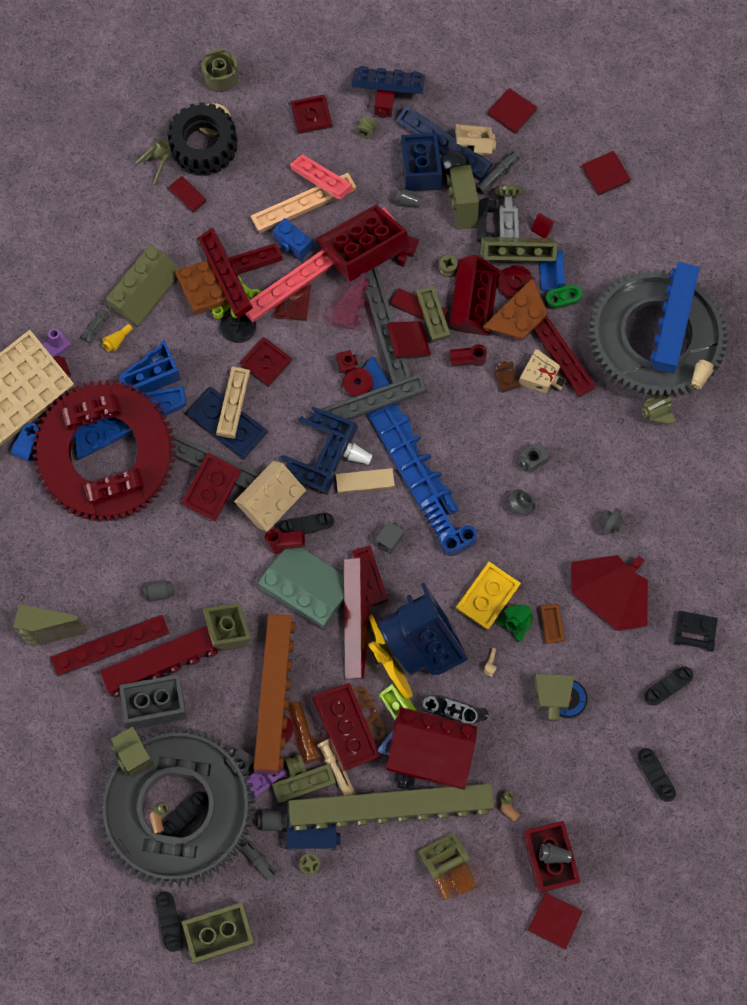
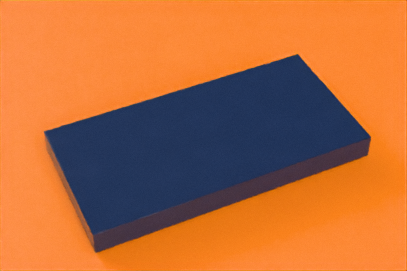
[186,386,268,460]

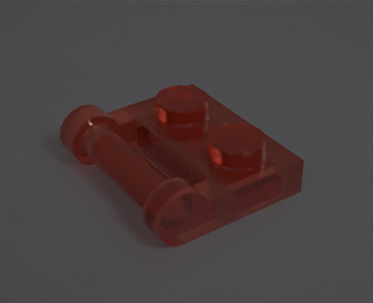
[274,284,311,321]

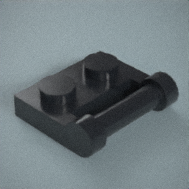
[673,611,718,652]

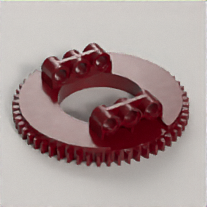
[33,380,176,522]

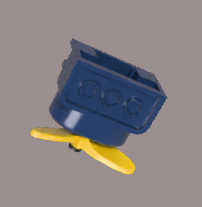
[368,583,468,699]

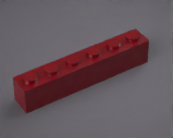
[100,626,221,697]

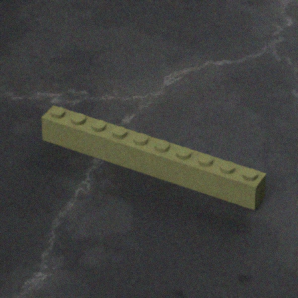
[287,784,494,831]

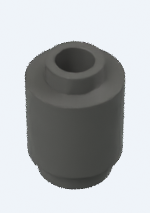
[144,580,173,602]
[258,810,287,831]

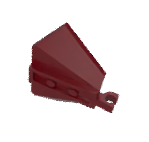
[571,555,648,631]

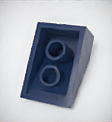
[401,133,442,190]

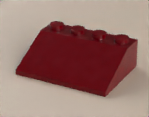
[316,204,410,282]
[386,707,478,790]

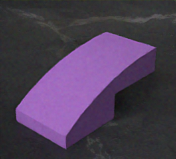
[246,766,288,799]

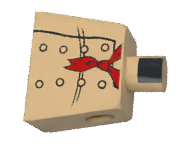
[519,349,566,394]

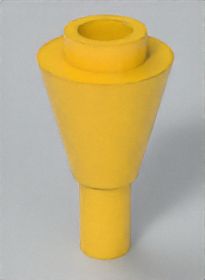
[102,324,133,353]

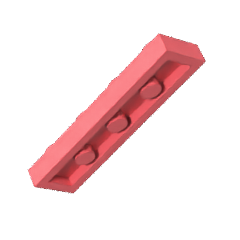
[290,154,353,200]

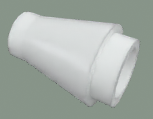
[343,443,372,465]

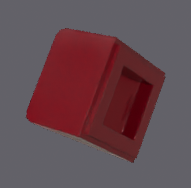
[531,213,554,238]

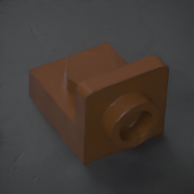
[494,361,520,393]

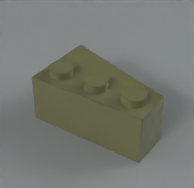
[446,165,479,230]

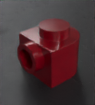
[336,350,358,373]

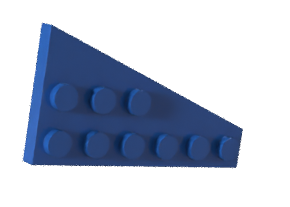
[75,386,187,460]

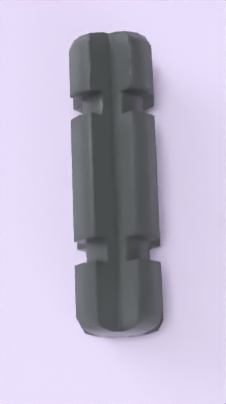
[82,309,109,343]

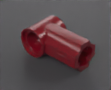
[450,344,487,367]
[264,528,306,554]

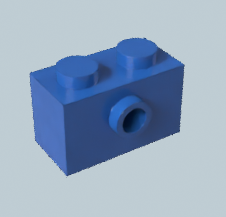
[273,218,313,261]

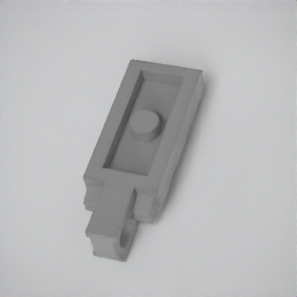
[499,196,519,238]

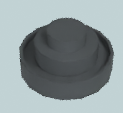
[509,489,535,516]
[601,508,624,535]

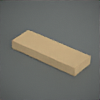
[336,468,395,494]

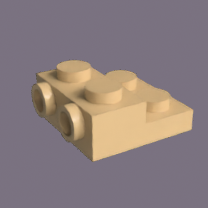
[455,124,496,155]

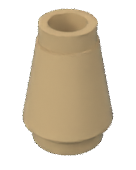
[691,360,713,390]

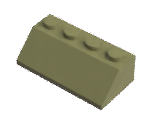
[106,244,179,327]

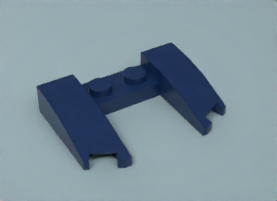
[281,407,358,495]

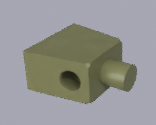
[534,674,574,721]

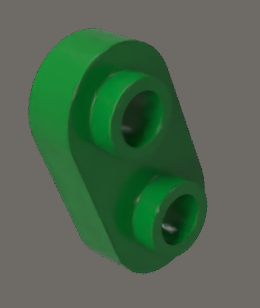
[545,285,582,309]

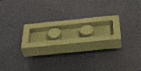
[416,286,450,342]
[272,764,336,804]

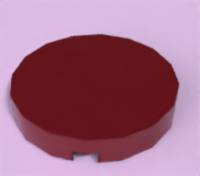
[497,265,534,300]

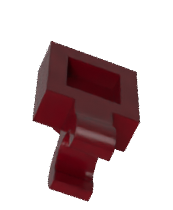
[397,236,419,267]

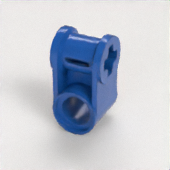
[11,422,40,462]

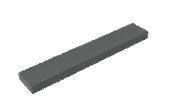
[321,374,428,420]

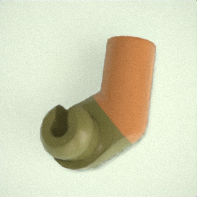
[500,791,521,822]
[150,802,169,834]

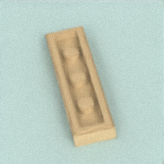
[216,367,250,439]

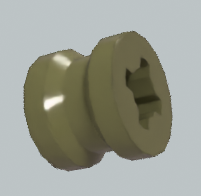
[356,116,377,139]
[439,255,458,277]
[285,753,307,777]
[299,853,320,875]

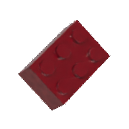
[522,821,581,894]

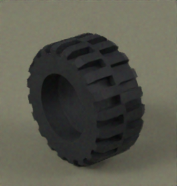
[167,102,238,175]

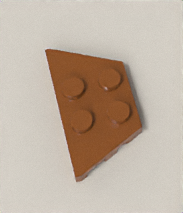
[483,279,548,341]

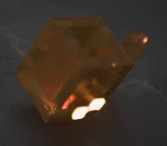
[436,863,477,900]

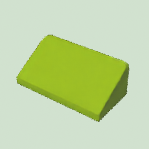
[378,683,417,720]

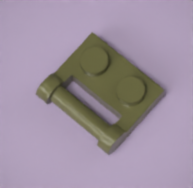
[418,832,471,881]

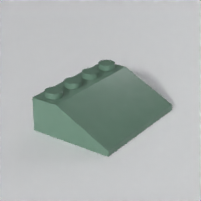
[258,548,344,630]

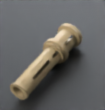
[317,739,356,796]

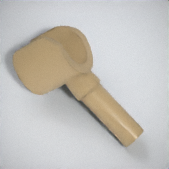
[484,648,497,677]

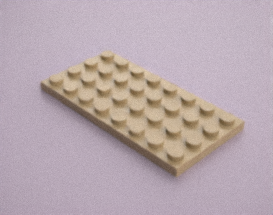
[0,330,76,447]

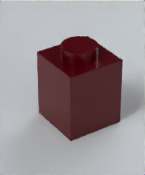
[374,90,395,118]

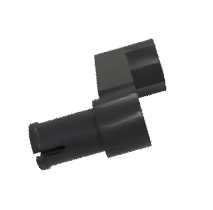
[423,695,489,724]

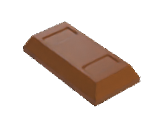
[539,603,565,644]

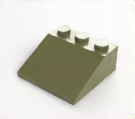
[13,604,87,646]

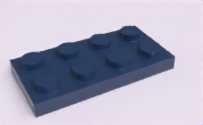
[352,66,425,94]

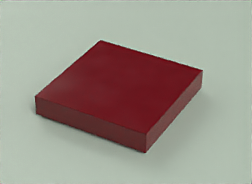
[488,88,537,134]
[290,94,333,134]
[582,151,631,196]
[387,321,431,358]
[240,337,292,387]
[528,892,583,950]

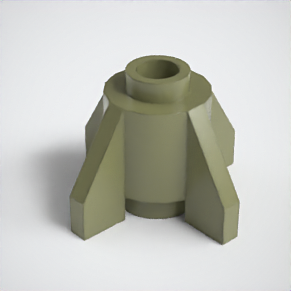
[642,395,676,425]

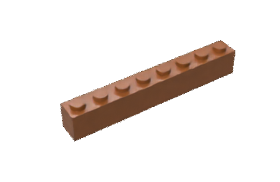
[254,614,296,775]

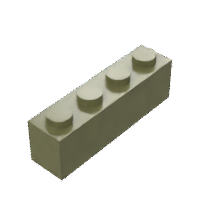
[480,237,557,261]

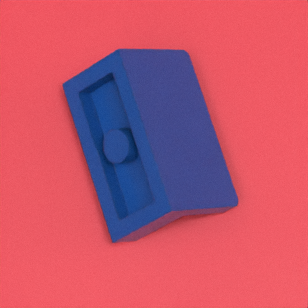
[539,250,565,291]

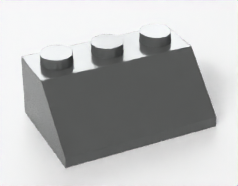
[119,674,187,729]

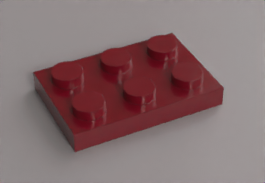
[182,452,242,521]

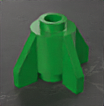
[496,604,533,642]

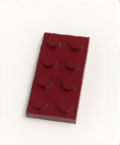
[312,683,381,772]

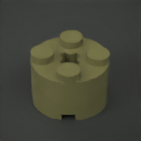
[202,49,239,91]

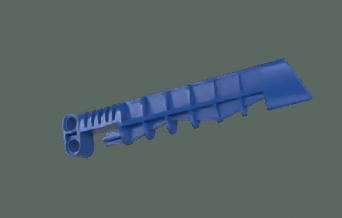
[355,357,477,556]

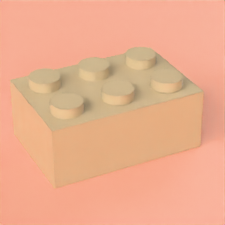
[234,461,306,531]

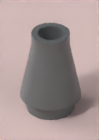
[394,188,422,208]
[539,843,572,864]

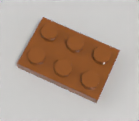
[174,259,229,315]

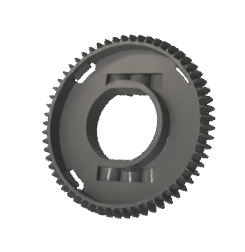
[97,727,256,888]

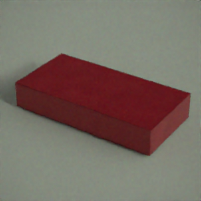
[169,176,206,213]

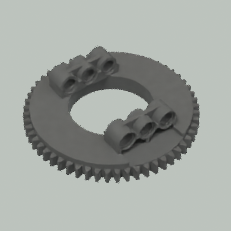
[588,269,728,399]

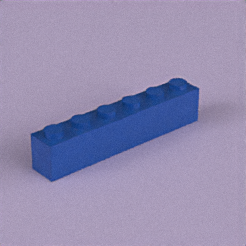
[650,262,700,374]

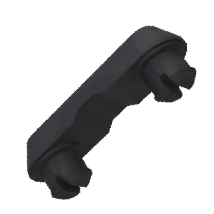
[477,197,497,244]
[279,513,334,534]
[644,666,693,705]
[637,748,676,802]
[161,791,209,837]
[155,891,183,952]

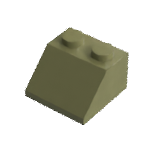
[203,603,251,651]

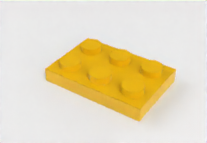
[455,562,521,631]

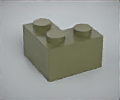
[110,726,155,778]

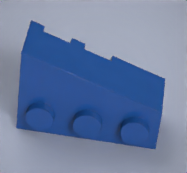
[119,340,181,394]

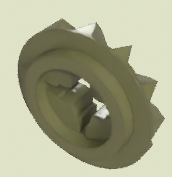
[495,185,524,196]

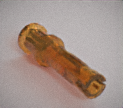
[289,701,321,764]

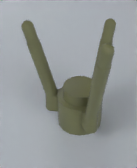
[135,139,170,185]

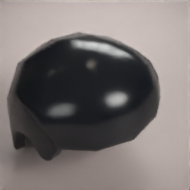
[440,151,468,173]

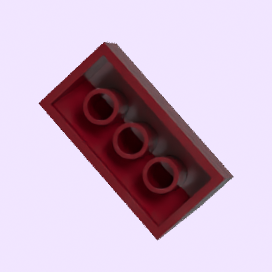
[449,254,499,336]

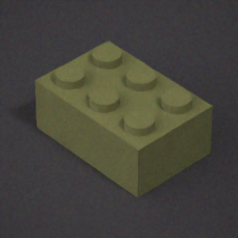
[182,902,255,964]

